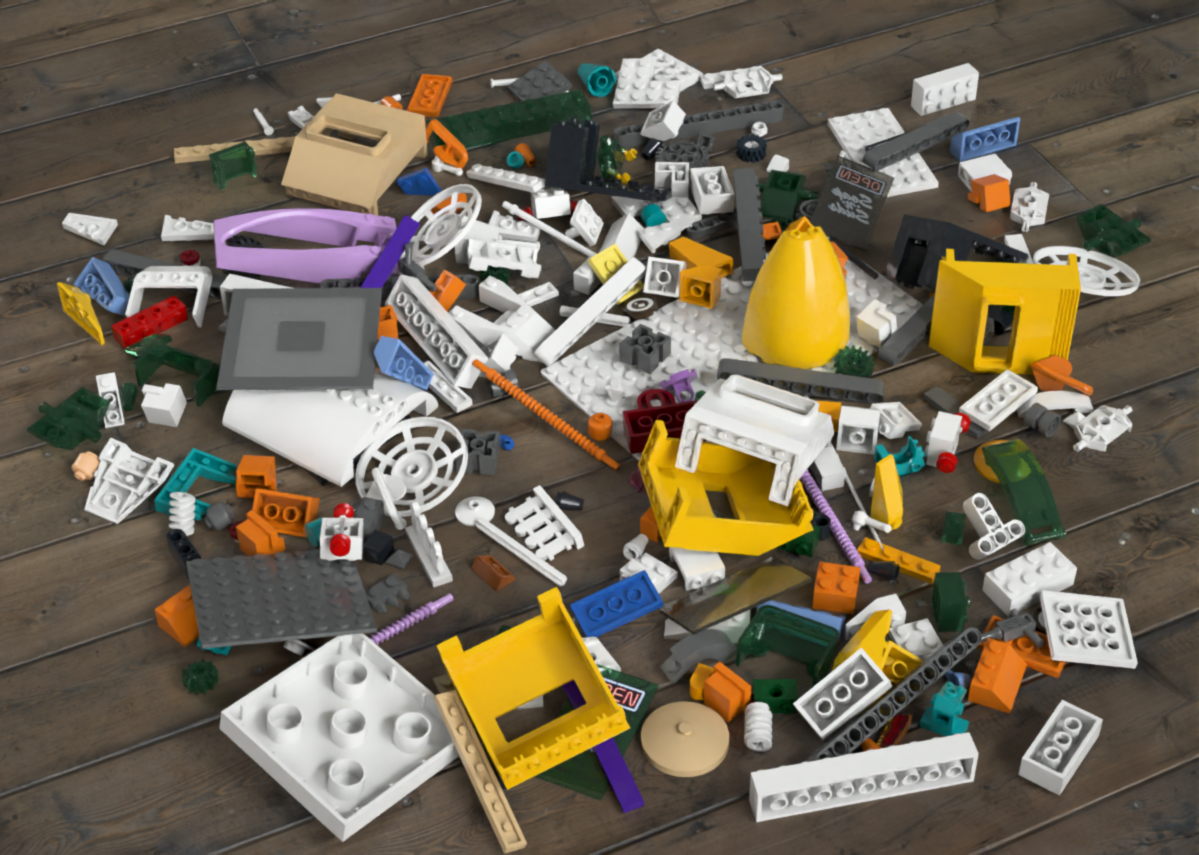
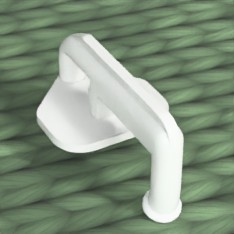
[366,468,407,530]

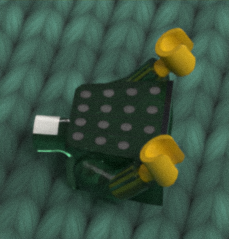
[597,135,637,183]

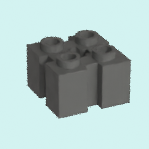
[619,324,671,374]
[456,429,501,475]

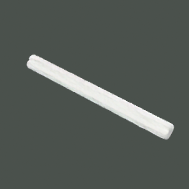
[476,518,567,586]

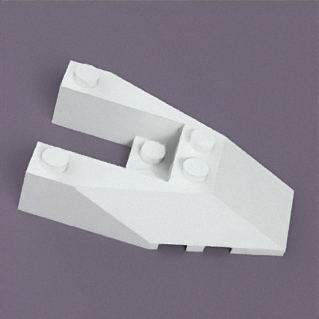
[448,276,556,363]

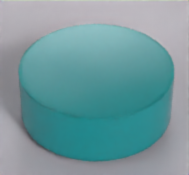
[507,151,524,169]

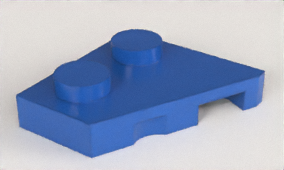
[397,167,442,196]

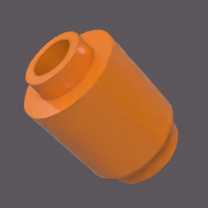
[381,96,403,110]

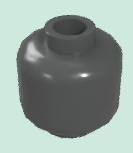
[204,502,236,531]

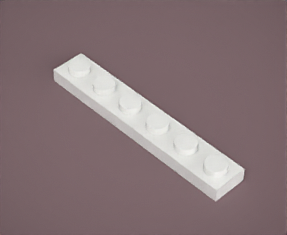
[466,164,545,193]

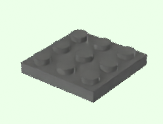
[508,60,572,114]

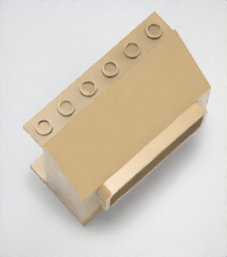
[281,93,428,216]

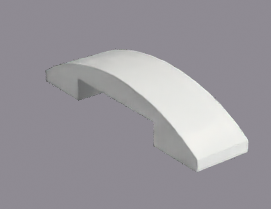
[1016,391,1094,417]

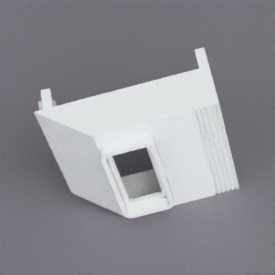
[675,375,834,506]

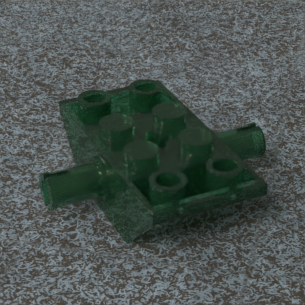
[756,169,818,221]
[1076,204,1151,258]
[27,387,110,450]

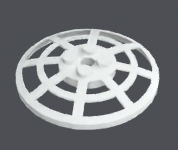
[401,184,482,266]
[1032,246,1140,296]
[355,417,468,517]

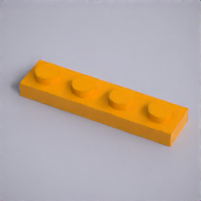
[857,537,940,584]

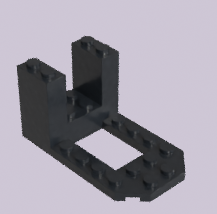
[545,118,672,201]
[884,214,1029,292]

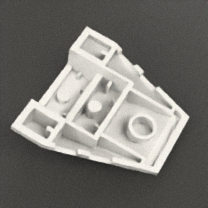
[85,438,174,524]

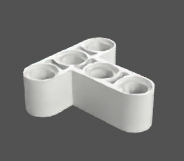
[963,493,1025,560]

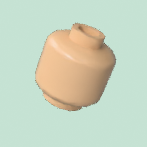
[71,451,100,481]

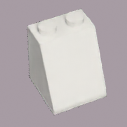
[455,214,503,263]

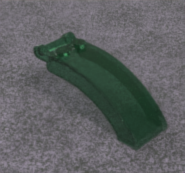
[982,439,1066,546]

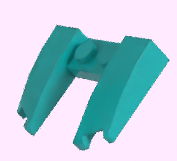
[155,448,237,520]

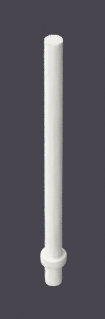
[502,201,597,257]

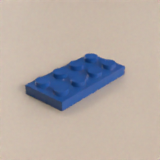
[570,570,664,637]

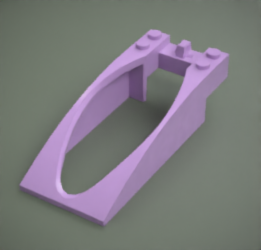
[213,209,401,283]

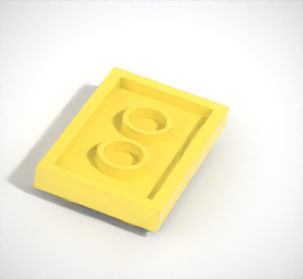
[587,243,644,305]

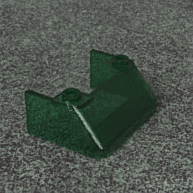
[133,343,220,407]
[735,605,839,688]

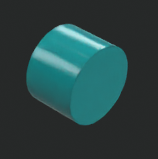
[641,204,666,227]
[304,517,322,547]

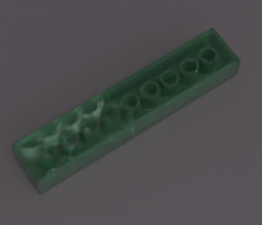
[426,89,591,149]

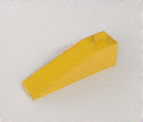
[57,282,105,345]
[870,454,903,531]
[831,609,892,672]
[857,640,923,716]

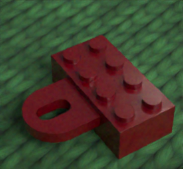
[622,389,706,454]

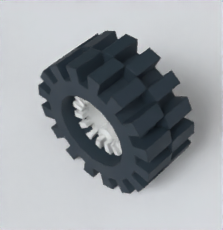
[737,135,767,163]

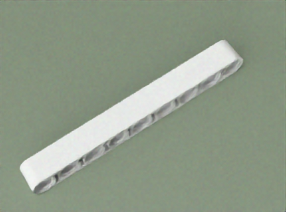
[534,257,647,366]

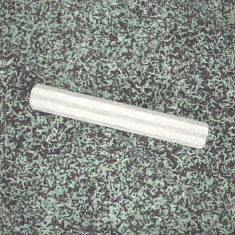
[559,306,630,327]

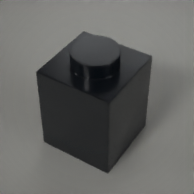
[363,530,394,566]

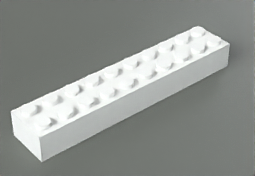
[749,732,979,822]

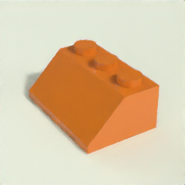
[252,488,320,537]
[154,585,199,647]
[968,638,1027,713]

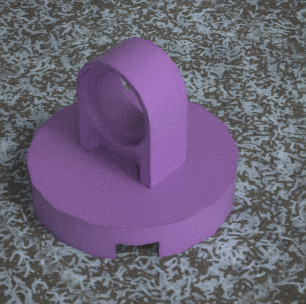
[660,369,698,403]

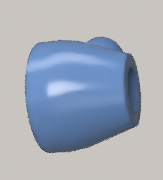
[939,662,972,689]

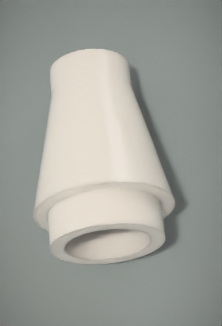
[623,534,648,560]

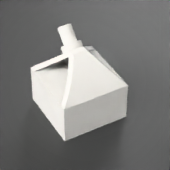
[643,257,687,298]
[836,406,880,455]

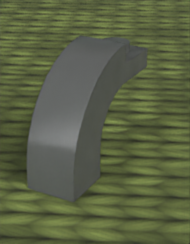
[660,629,737,683]

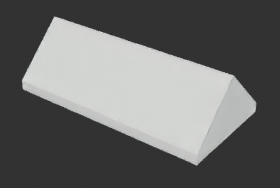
[598,213,644,261]

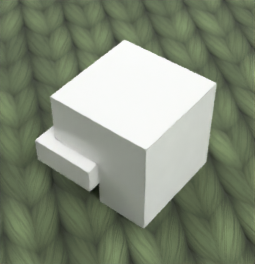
[856,299,897,348]
[141,383,187,427]

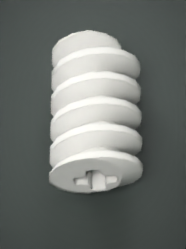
[169,492,196,536]
[744,702,772,752]

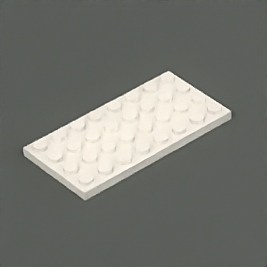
[827,108,938,199]

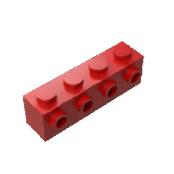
[111,295,188,350]

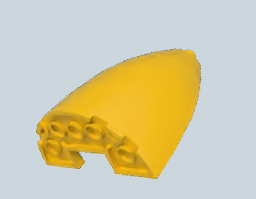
[742,226,850,369]

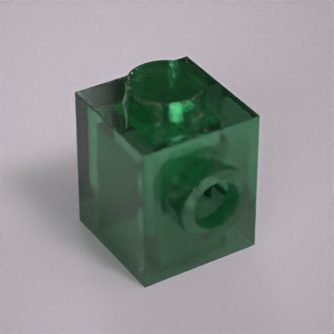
[942,511,966,545]

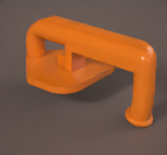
[426,119,468,169]
[1031,355,1093,396]

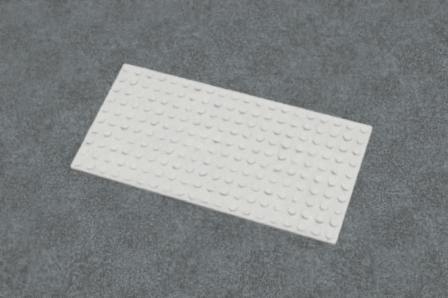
[541,235,923,461]

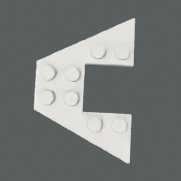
[612,196,702,253]

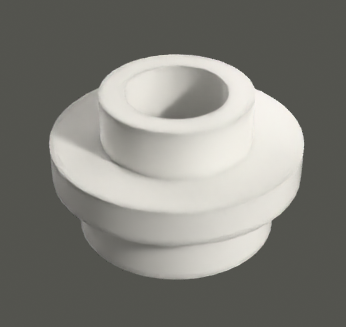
[751,122,768,137]

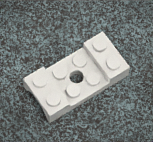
[466,238,541,278]

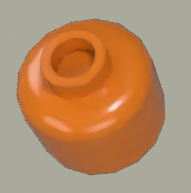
[588,413,613,441]

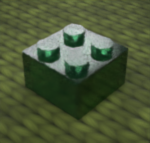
[931,572,970,632]

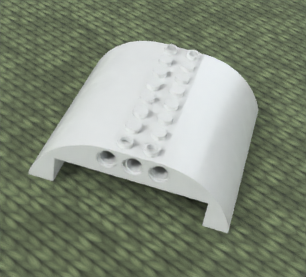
[222,367,438,487]

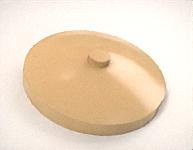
[641,701,729,777]

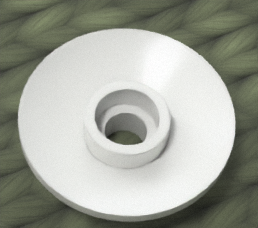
[455,497,495,527]

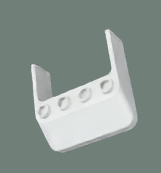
[125,266,213,328]

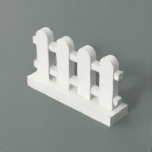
[505,485,584,561]
[405,501,453,587]

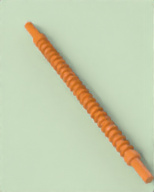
[473,359,620,471]

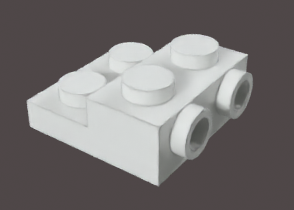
[870,402,922,439]
[620,553,678,594]

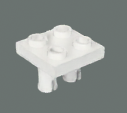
[565,199,604,247]

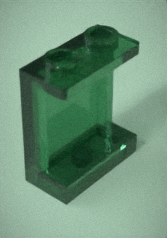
[209,141,257,190]

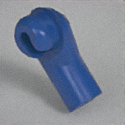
[500,435,515,450]

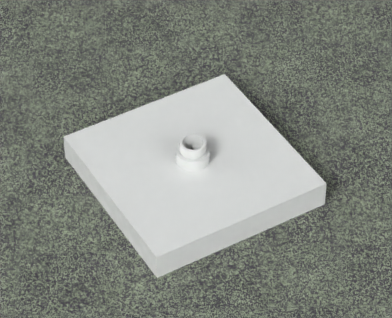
[220,633,476,842]

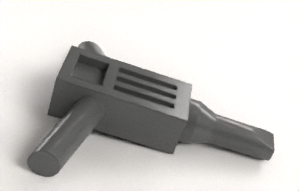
[399,243,437,292]
[981,609,1045,648]

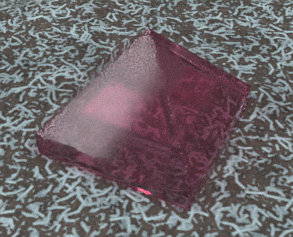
[628,465,645,492]

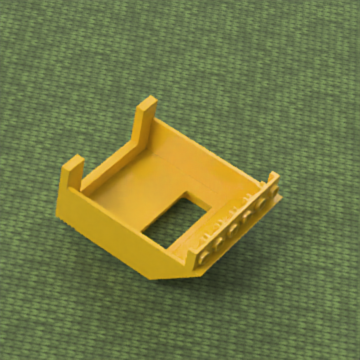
[929,249,1081,375]
[638,420,813,556]
[436,587,630,790]

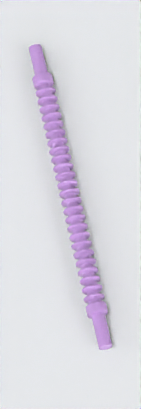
[800,470,872,584]
[369,593,454,646]

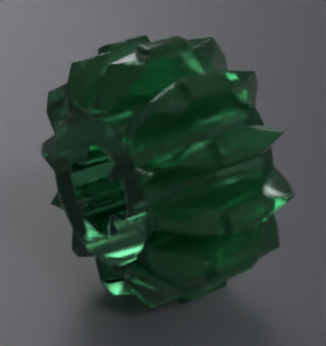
[480,265,510,285]
[182,659,219,696]

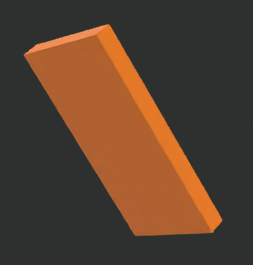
[407,74,453,117]
[977,615,1073,678]

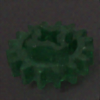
[833,345,875,378]

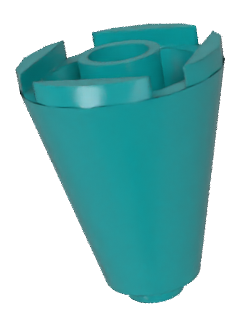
[578,63,616,97]

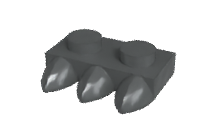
[365,573,410,614]

